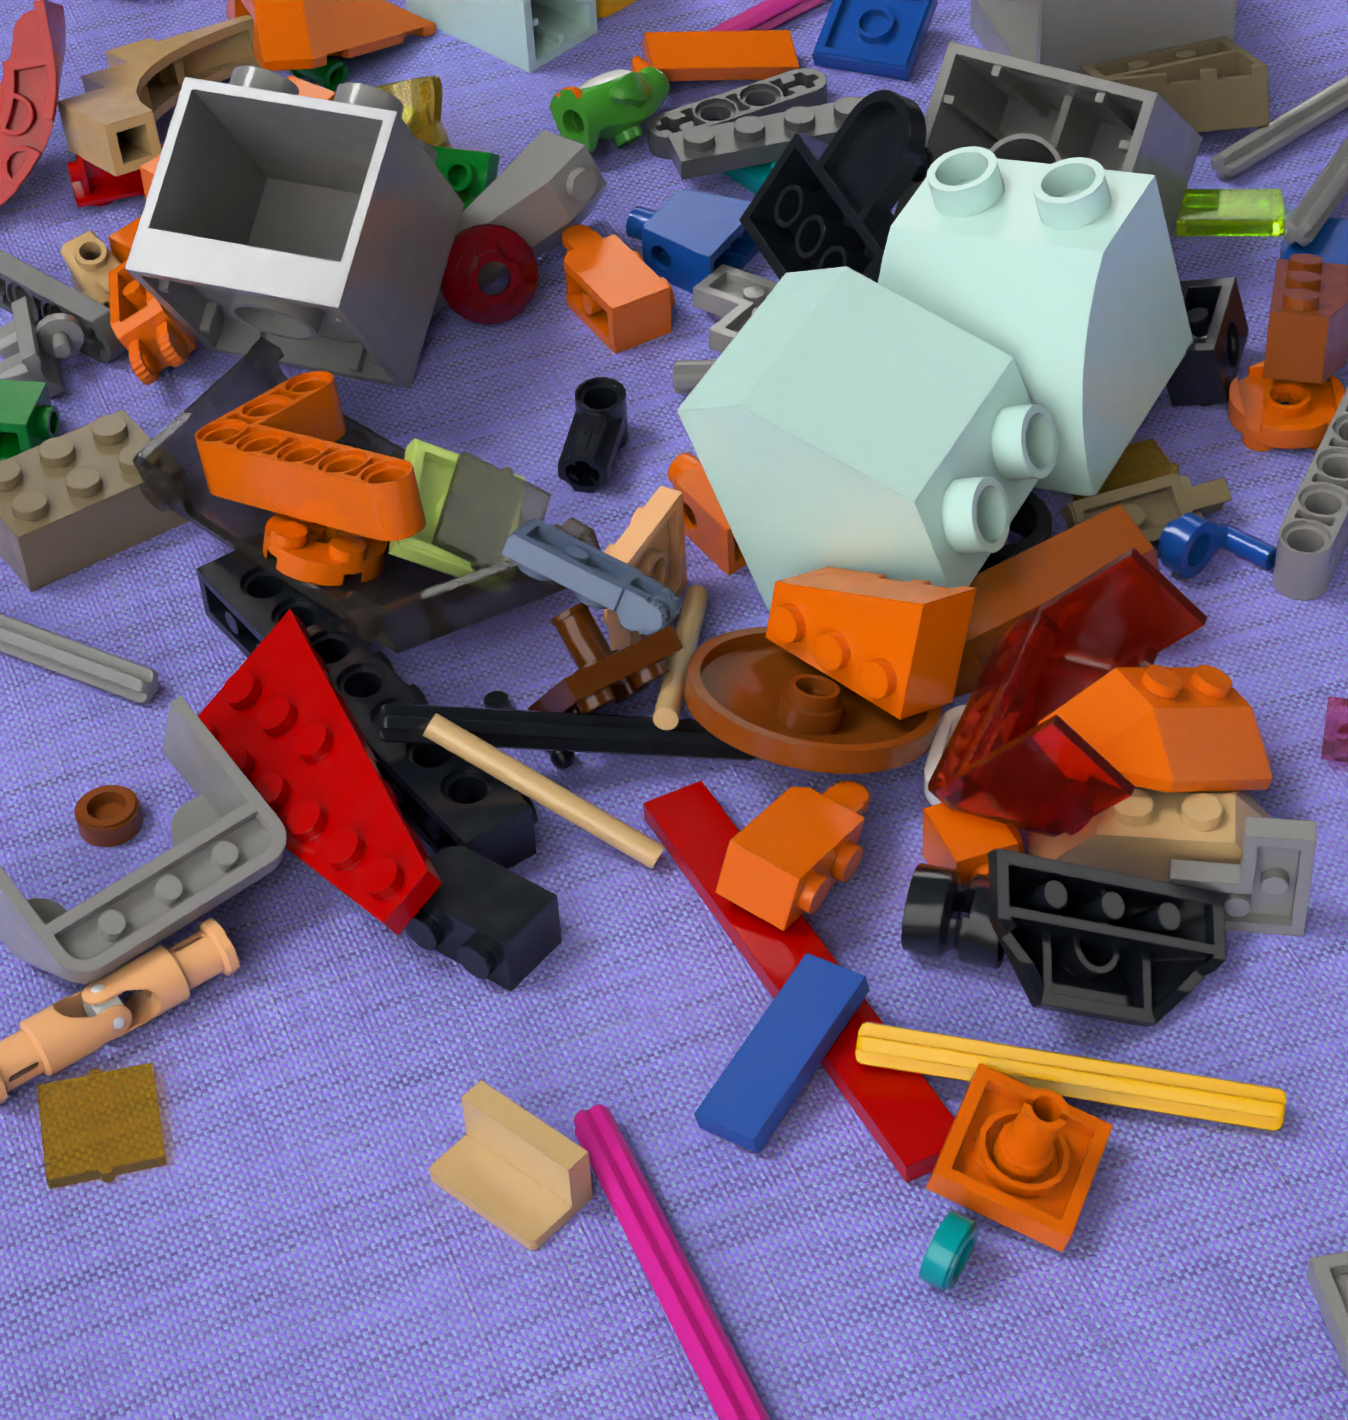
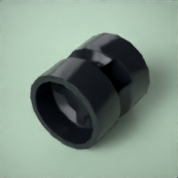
[901,863,1005,969]

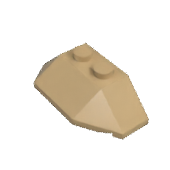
[1028,772,1272,882]

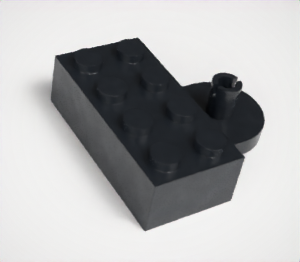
[739,90,933,283]

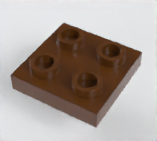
[528,603,683,714]

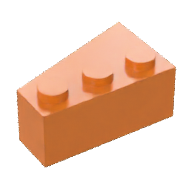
[765,567,977,720]

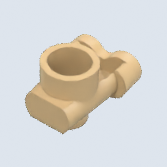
[60,230,122,308]

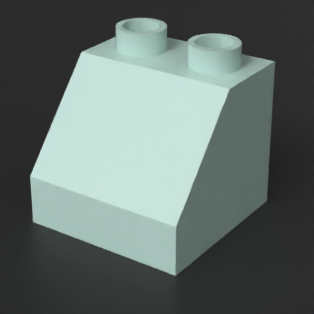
[677,266,1058,611]

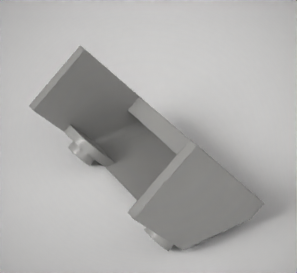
[0,696,287,983]

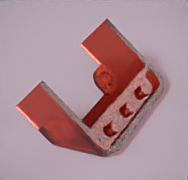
[928,547,1208,837]

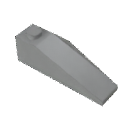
[432,130,607,316]

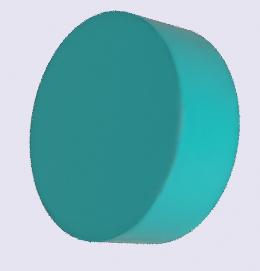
[919,1210,979,1291]

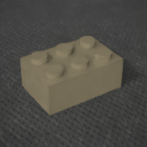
[0,409,188,592]

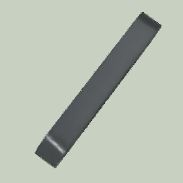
[647,68,827,159]
[0,250,127,364]

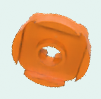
[1227,361,1346,452]
[263,513,388,586]

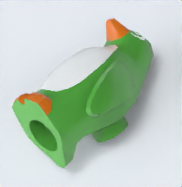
[549,55,670,153]

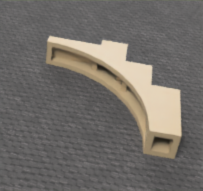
[57,15,260,177]

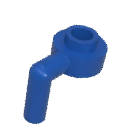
[1159,513,1277,578]

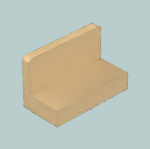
[429,1080,593,1250]

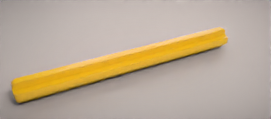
[855,1022,1286,1131]

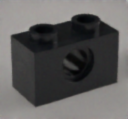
[1166,277,1249,407]

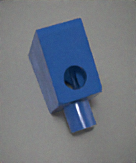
[626,189,760,294]

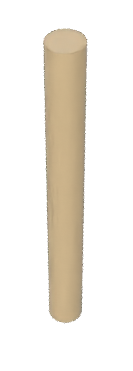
[653,585,709,730]
[423,713,665,869]

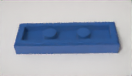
[694,953,870,1154]

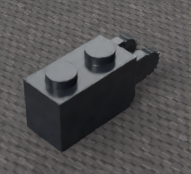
[405,845,562,991]

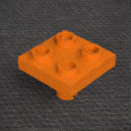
[926,1063,1113,1252]

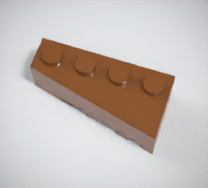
[953,504,1174,698]

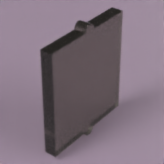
[431,451,551,587]

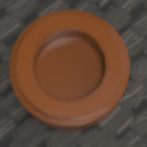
[75,785,143,847]

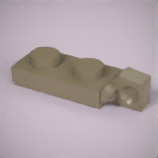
[1062,472,1232,545]

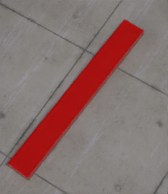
[643,781,955,1183]

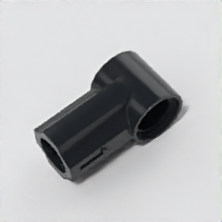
[558,377,628,493]

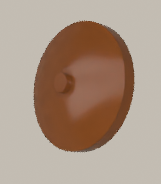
[684,627,942,774]

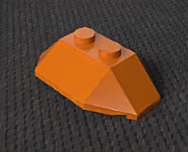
[1034,665,1273,793]

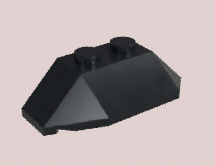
[988,848,1226,1027]

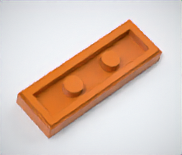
[642,30,799,81]

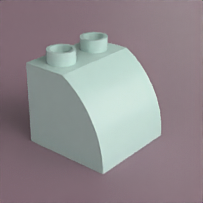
[878,146,1193,497]

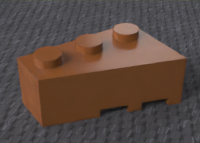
[1263,253,1348,384]

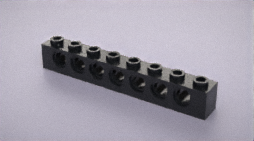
[197,539,538,869]

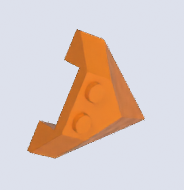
[226,0,436,71]

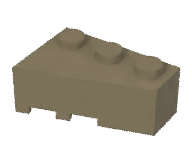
[1080,36,1269,132]

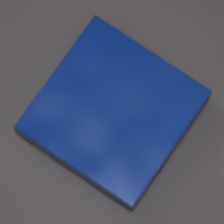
[812,0,938,81]

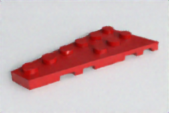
[198,609,442,936]

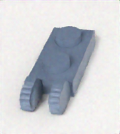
[501,518,681,637]

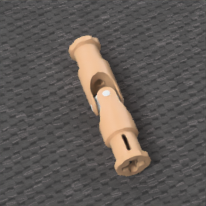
[0,918,240,1104]

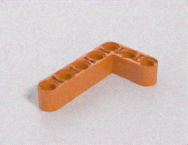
[194,371,426,541]

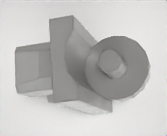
[0,296,84,399]

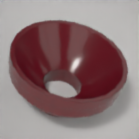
[440,223,538,324]

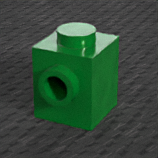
[0,379,60,460]

